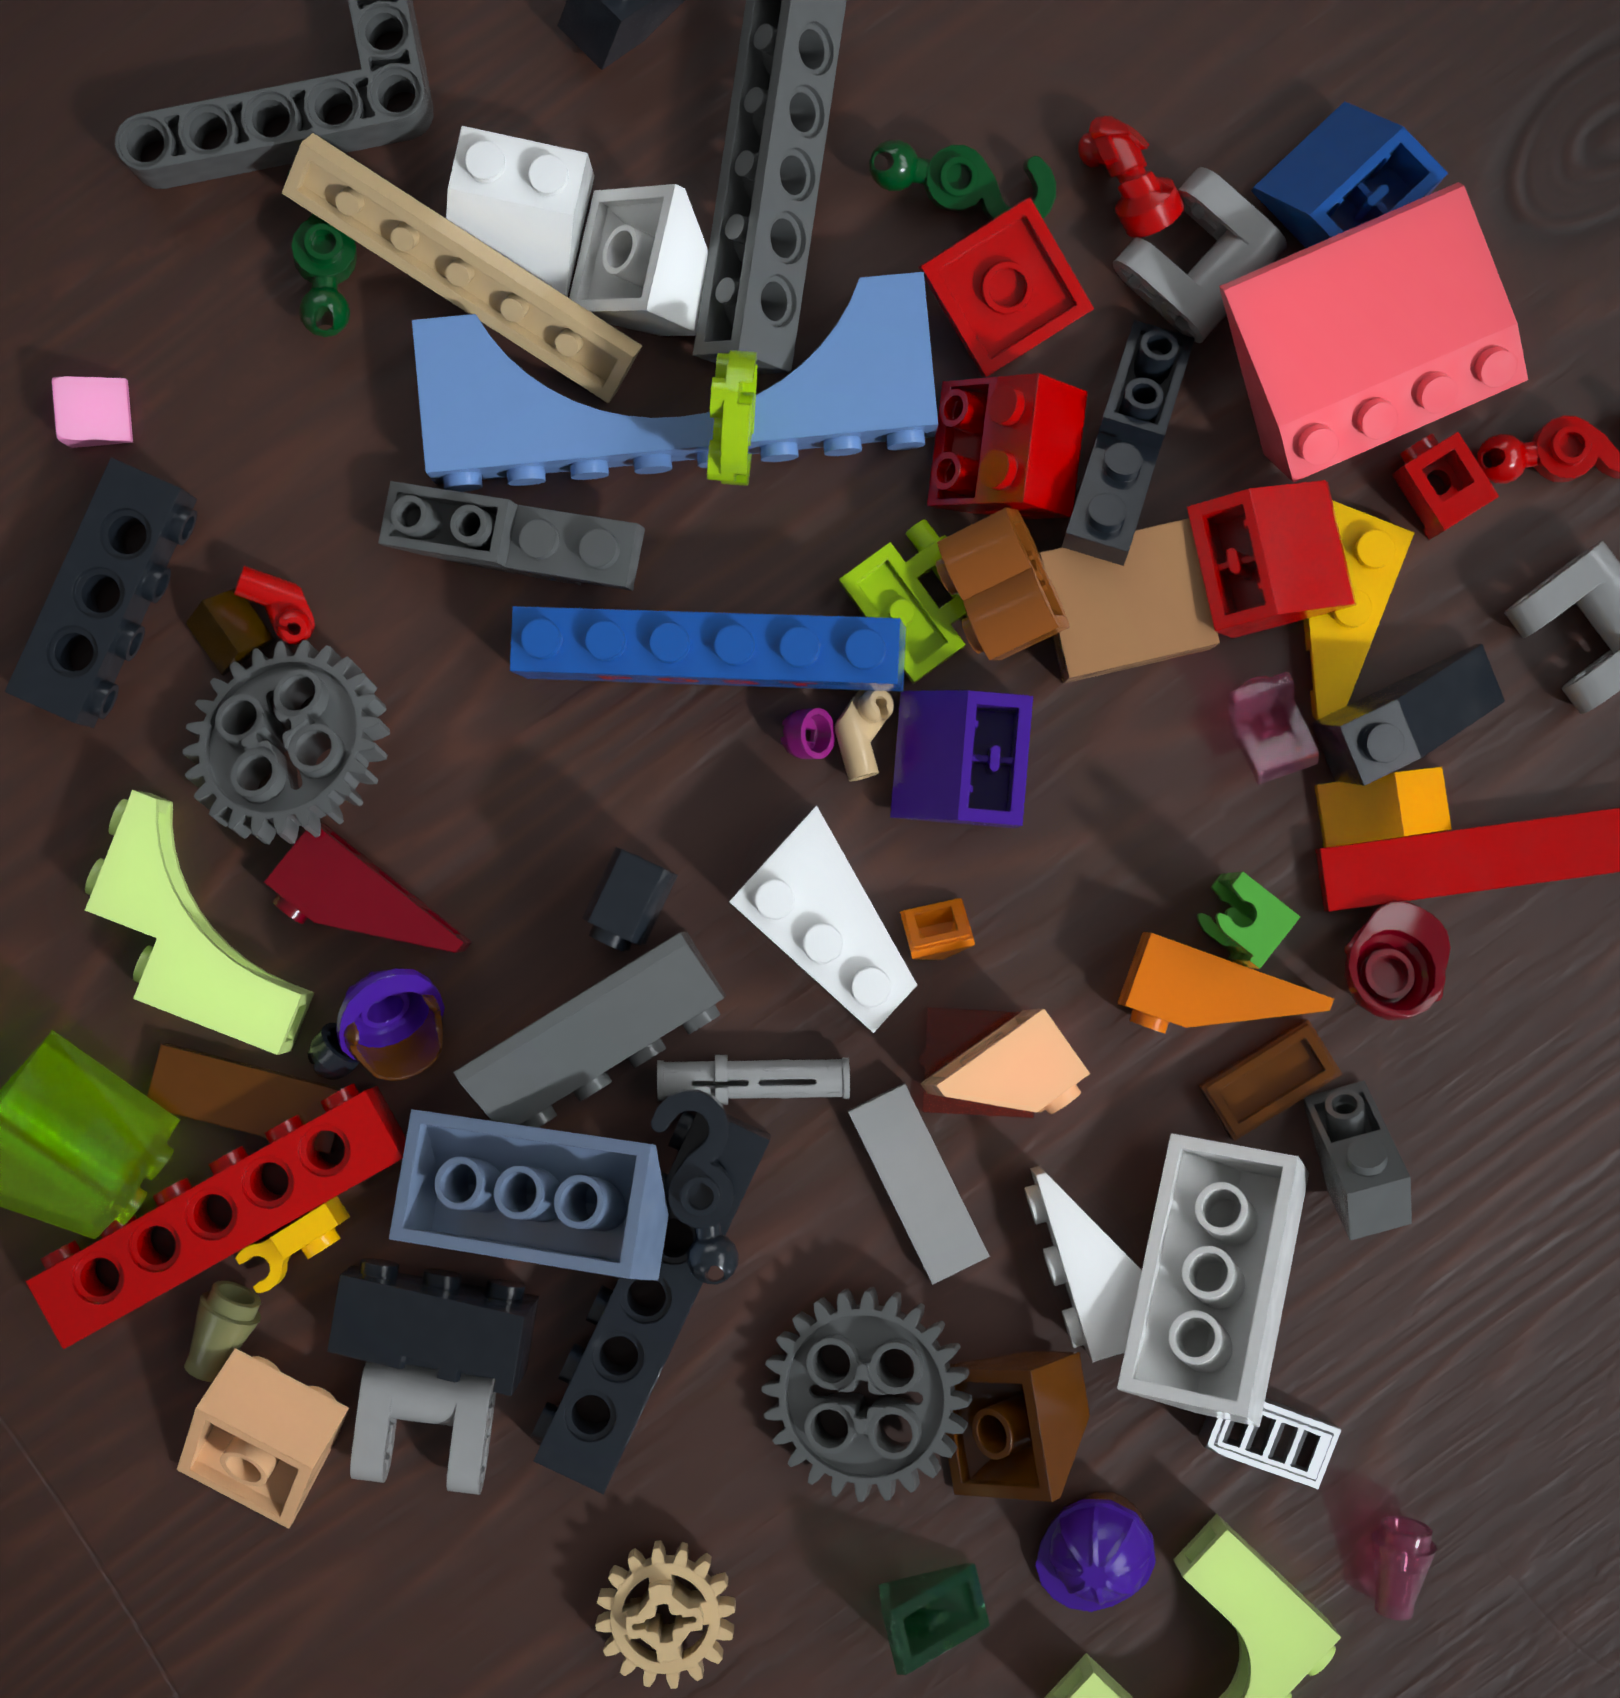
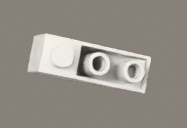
[1024,1166,1142,1362]

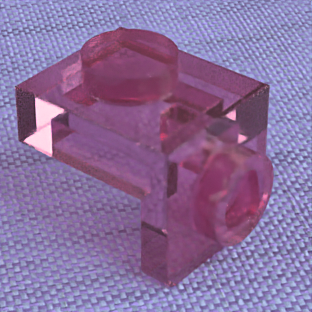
[1229,672,1319,785]

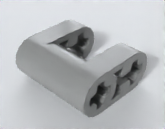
[1113,167,1287,343]
[1504,540,1620,714]
[350,1361,496,1495]

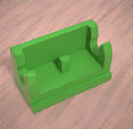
[1197,872,1301,969]

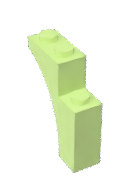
[85,790,314,1055]

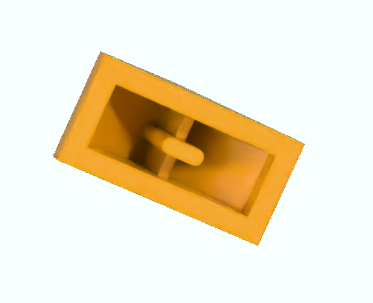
[1315,767,1452,848]

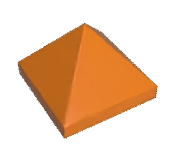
[900,898,975,960]

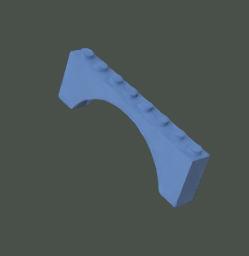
[412,272,938,492]

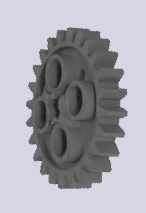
[183,640,390,845]
[762,1287,972,1502]

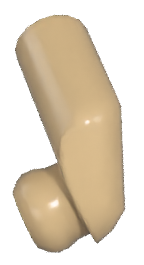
[835,690,894,782]

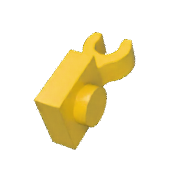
[235,1196,350,1293]

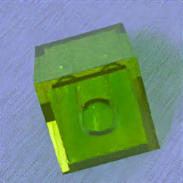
[0,1030,180,1239]

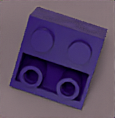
[890,690,1033,828]

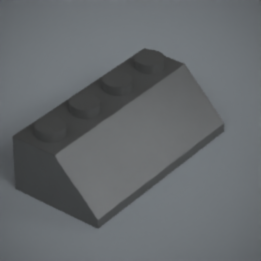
[453,931,726,1128]

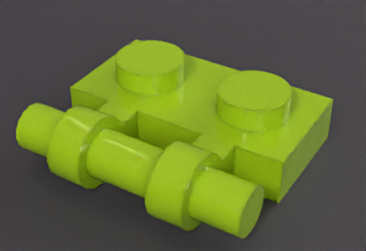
[839,519,968,684]

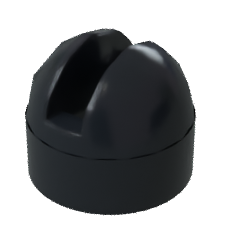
[307,1023,359,1080]

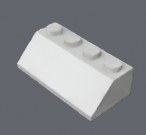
[1117,1133,1309,1427]

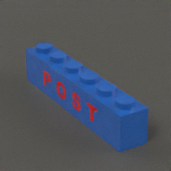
[510,606,906,691]

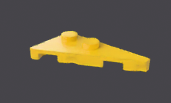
[1304,500,1415,720]

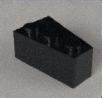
[327,1258,539,1396]

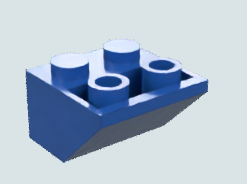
[1251,101,1448,248]

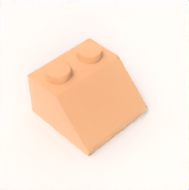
[920,1008,1090,1115]
[177,1348,349,1529]

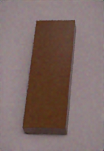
[145,1043,343,1154]

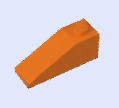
[1118,932,1334,1034]

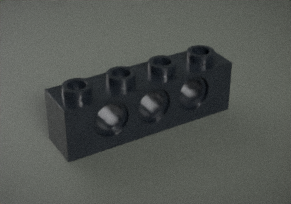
[5,457,197,728]

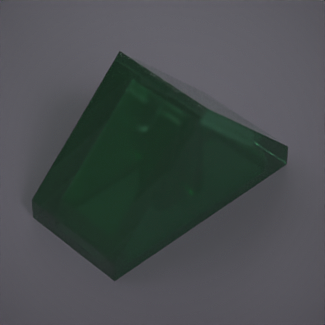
[879,1563,990,1675]

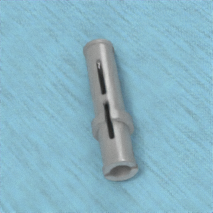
[657,1055,850,1105]

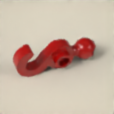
[1477,415,1620,484]

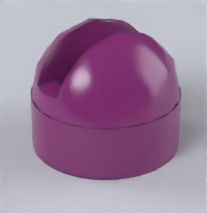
[780,708,835,759]

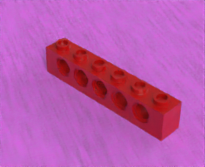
[26,1083,406,1350]

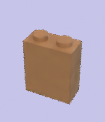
[1039,518,1220,684]

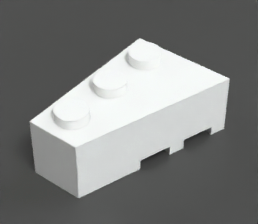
[729,806,917,1033]

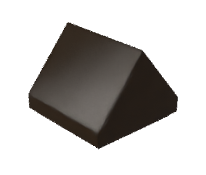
[186,588,275,676]

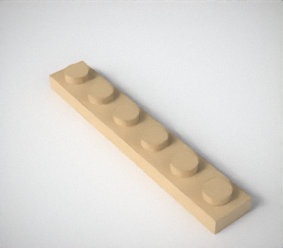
[282,133,642,403]

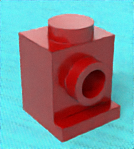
[1392,432,1500,540]

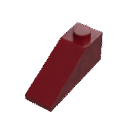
[264,823,472,953]

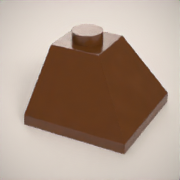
[945,1351,1090,1502]

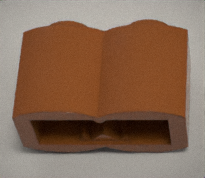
[936,508,1070,660]

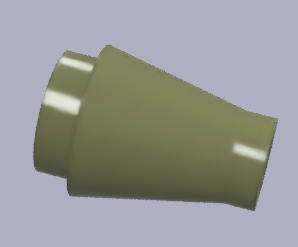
[184,1281,261,1382]

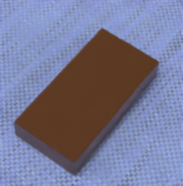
[1197,1019,1342,1141]

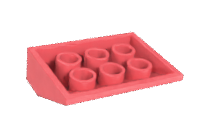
[1219,182,1528,483]

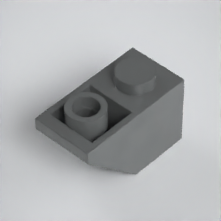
[1304,1080,1412,1241]

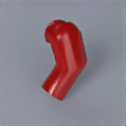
[234,565,315,645]

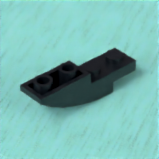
[1062,320,1195,566]

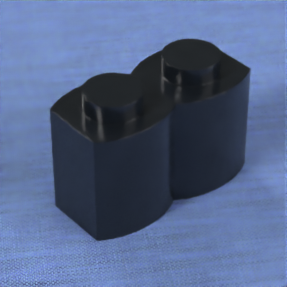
[582,847,678,952]

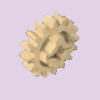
[595,1540,736,1689]

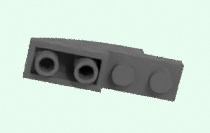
[378,481,645,591]

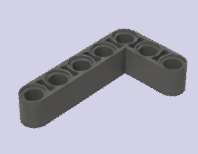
[115,0,434,189]

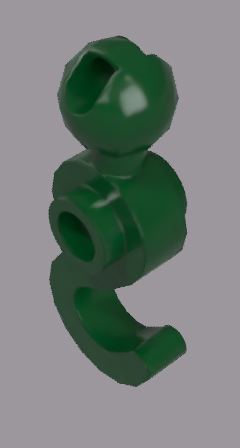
[869,140,1056,220]
[287,167,357,337]

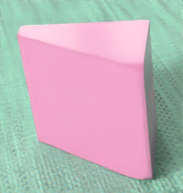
[52,376,133,448]

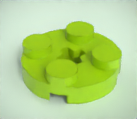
[707,350,757,486]

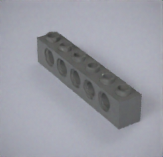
[693,0,847,375]

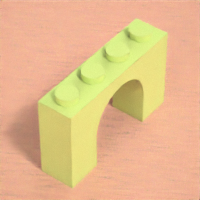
[1045,1513,1341,1698]

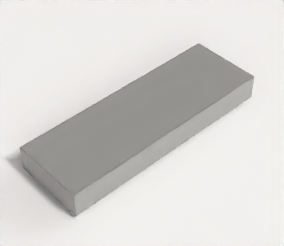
[848,1082,990,1285]

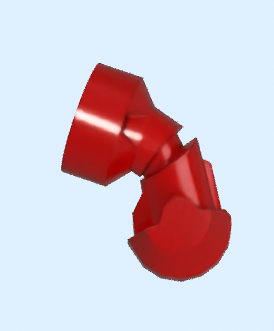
[1078,116,1184,238]

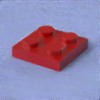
[918,197,1094,377]

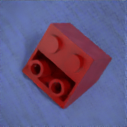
[927,373,1088,519]
[1187,480,1357,638]

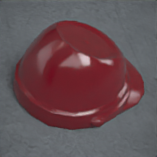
[1344,901,1451,1021]

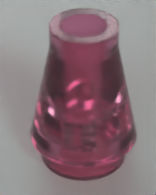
[1372,1516,1437,1620]

